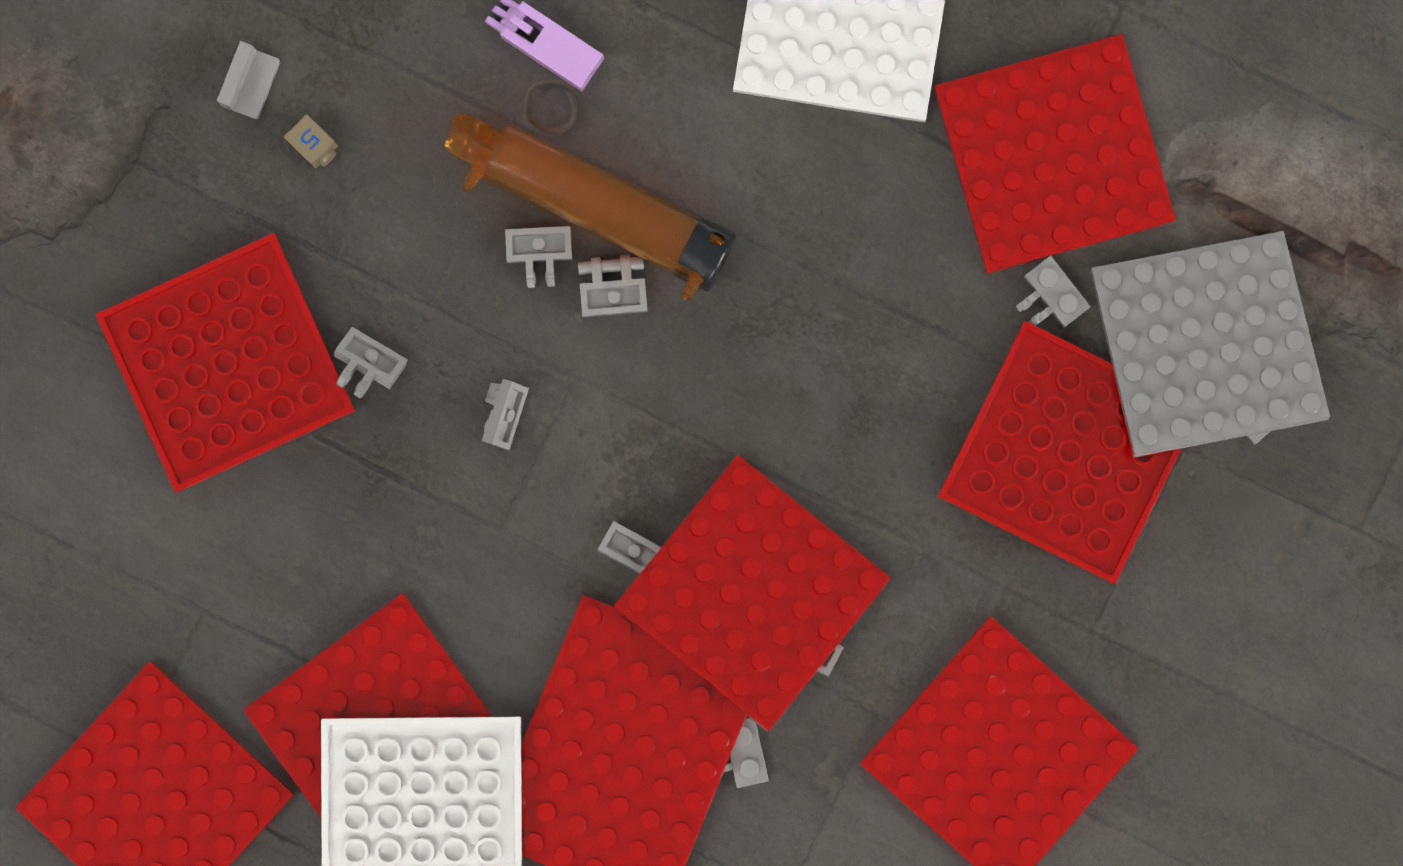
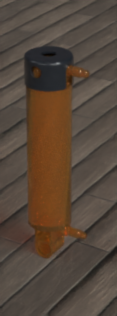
[445,113,736,300]

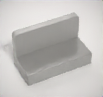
[217,41,281,119]

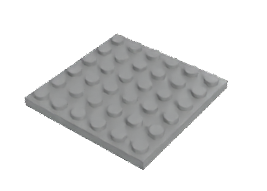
[1091,231,1330,457]

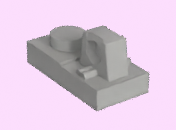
[482,379,529,450]

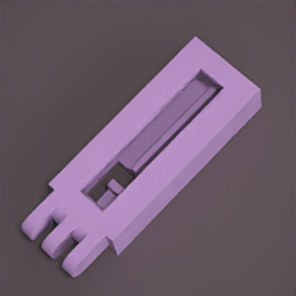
[484,0,604,92]

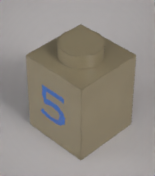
[284,114,338,169]

